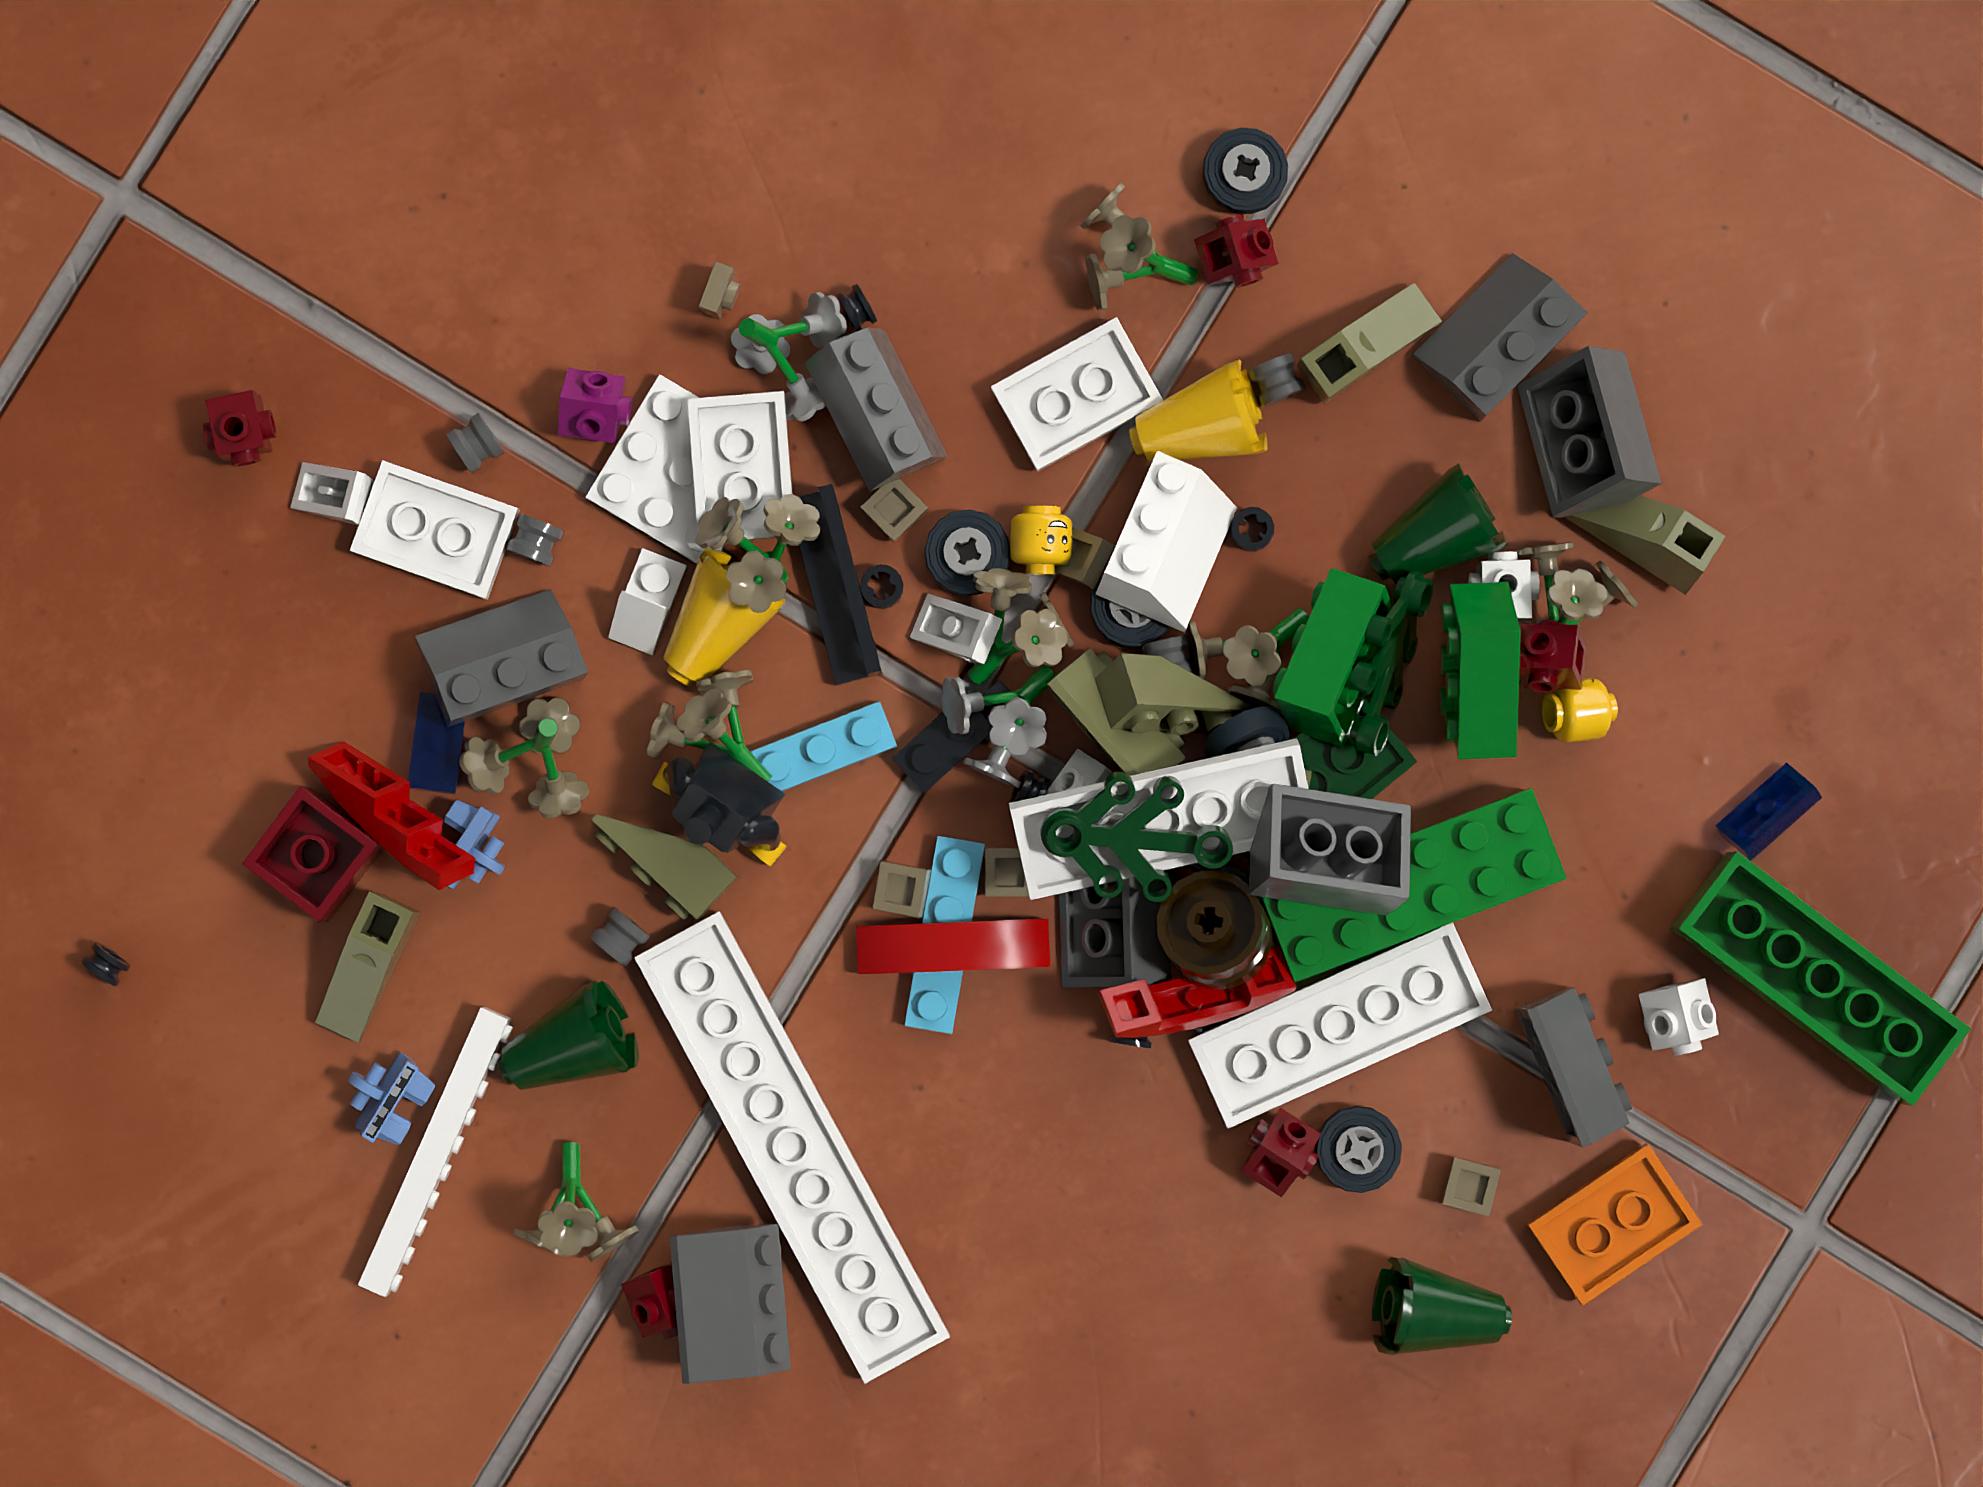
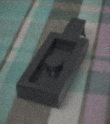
[892,680,1010,794]

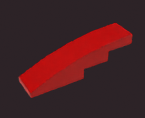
[308,741,475,890]

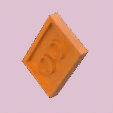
[1526,1143,1703,1306]

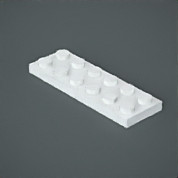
[1009,738,1308,900]
[1188,922,1492,1128]

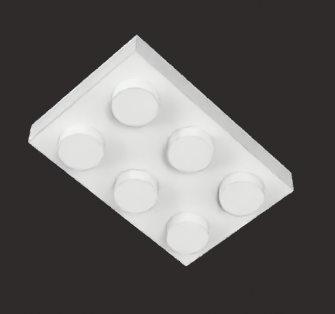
[991,317,1163,472]
[687,391,793,543]
[350,460,520,600]

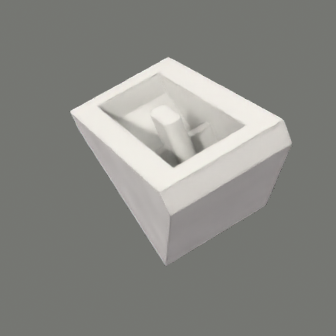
[290,462,375,526]

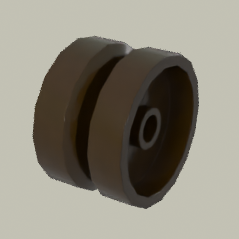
[1157,870,1272,990]

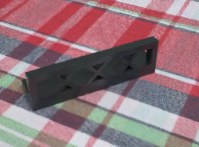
[799,484,883,686]

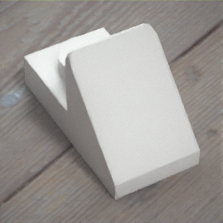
[608,548,688,655]
[910,593,1002,664]

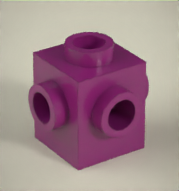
[558,368,632,443]

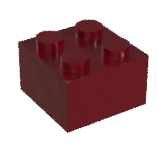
[242,786,384,922]

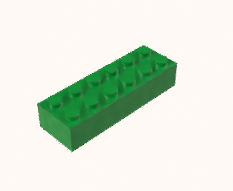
[1258,788,1567,983]
[1670,851,1972,1106]

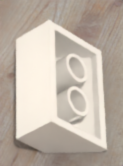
[1096,451,1237,632]

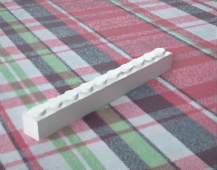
[358,1007,513,1297]

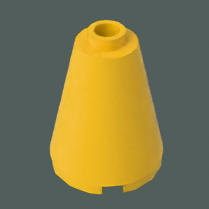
[1129,359,1268,462]
[663,548,786,686]

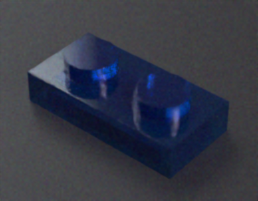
[408,692,465,795]
[1715,762,1822,861]

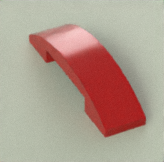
[856,919,1050,974]
[1098,945,1296,1038]

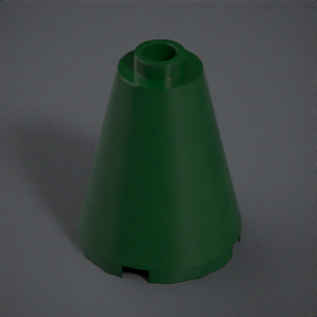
[1368,463,1508,584]
[498,980,639,1090]
[1372,1257,1512,1355]

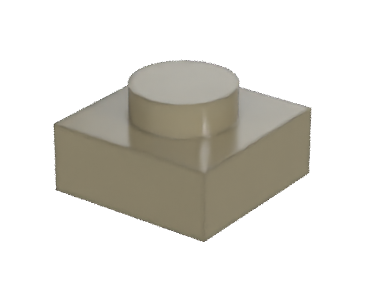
[699,261,741,319]
[860,479,928,543]
[1055,527,1115,589]
[985,848,1030,897]
[873,861,931,918]
[1440,1156,1501,1216]

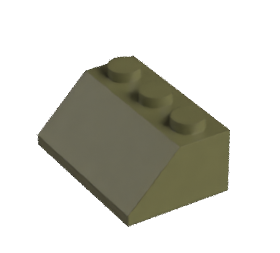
[1046,648,1186,776]

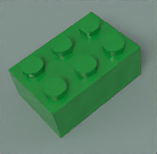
[1273,568,1393,748]
[1439,582,1521,760]

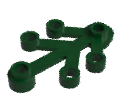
[1349,570,1433,756]
[1040,772,1233,902]

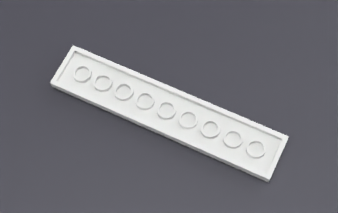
[634,911,950,1383]

